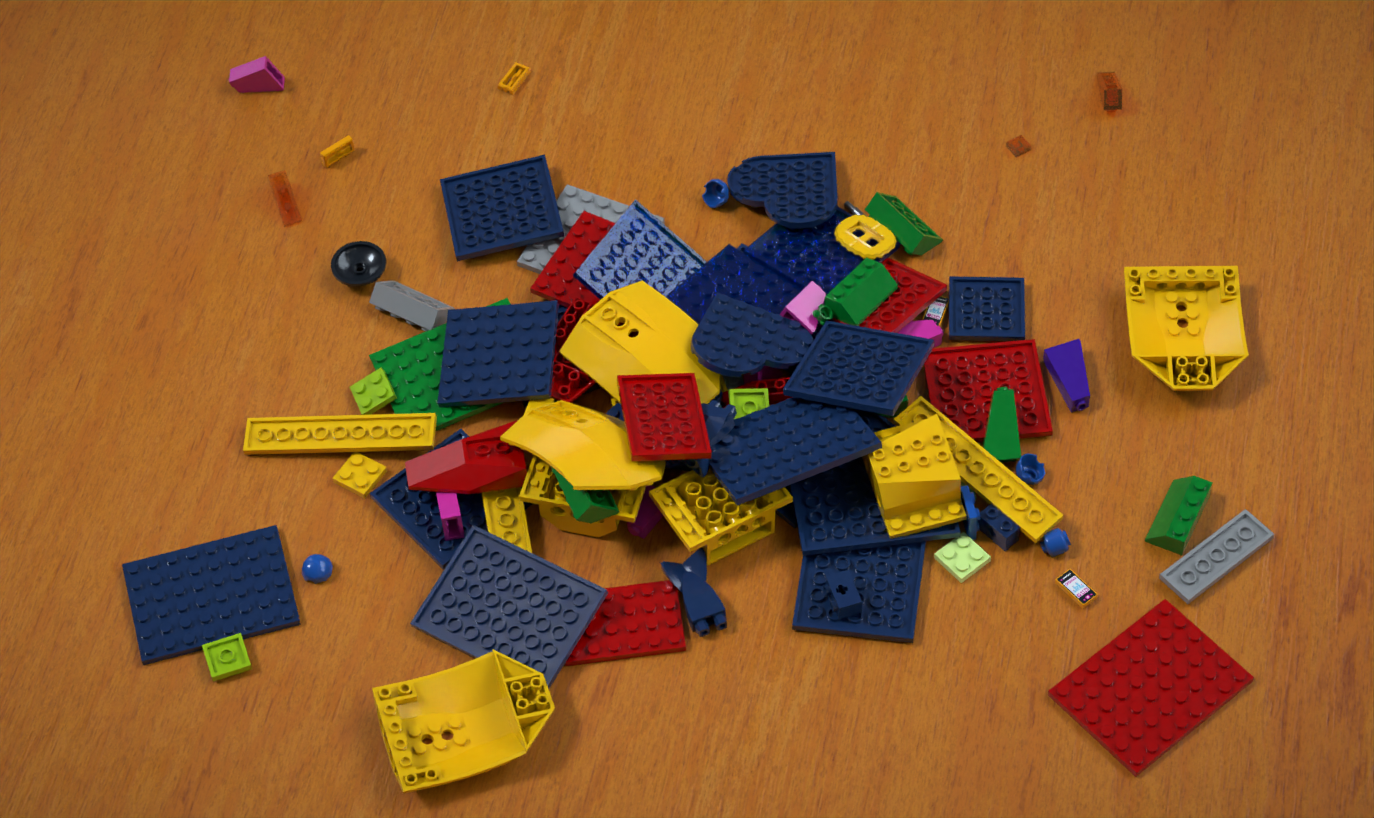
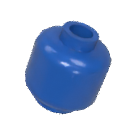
[1040,528,1071,557]

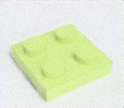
[934,532,991,583]

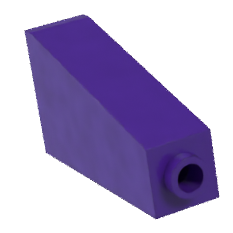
[1043,339,1090,412]

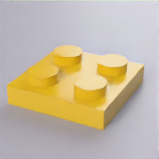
[333,452,387,499]

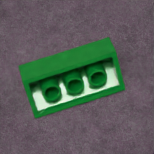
[865,192,943,255]
[825,258,898,326]
[552,467,620,524]
[1145,476,1213,555]

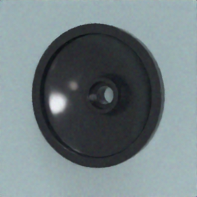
[331,241,386,286]

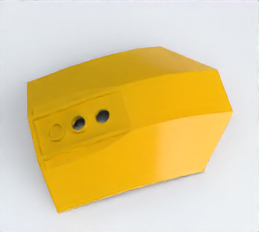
[1124,266,1249,391]
[559,281,721,404]
[500,400,666,491]
[372,649,555,794]

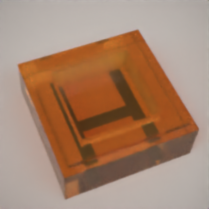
[1006,135,1031,157]

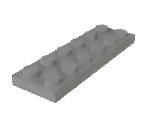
[1159,509,1274,604]

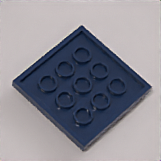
[949,276,1025,341]

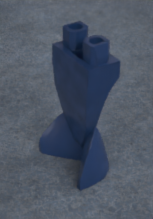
[665,400,737,478]
[660,548,727,637]

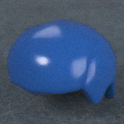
[702,179,729,208]
[1016,453,1046,485]
[301,554,333,584]

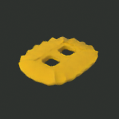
[834,215,897,260]

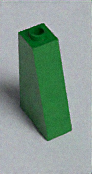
[983,387,1021,463]

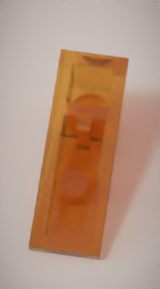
[1097,72,1122,112]
[268,170,302,226]

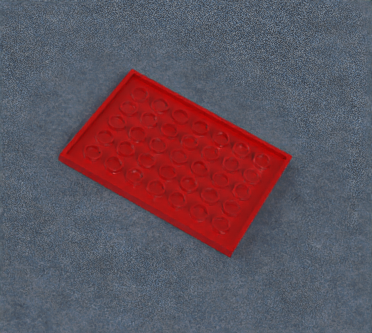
[1048,599,1254,777]

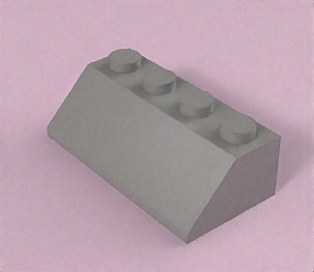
[369,280,455,331]

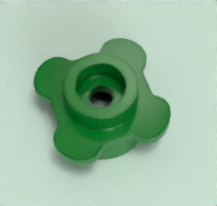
[812,304,833,325]

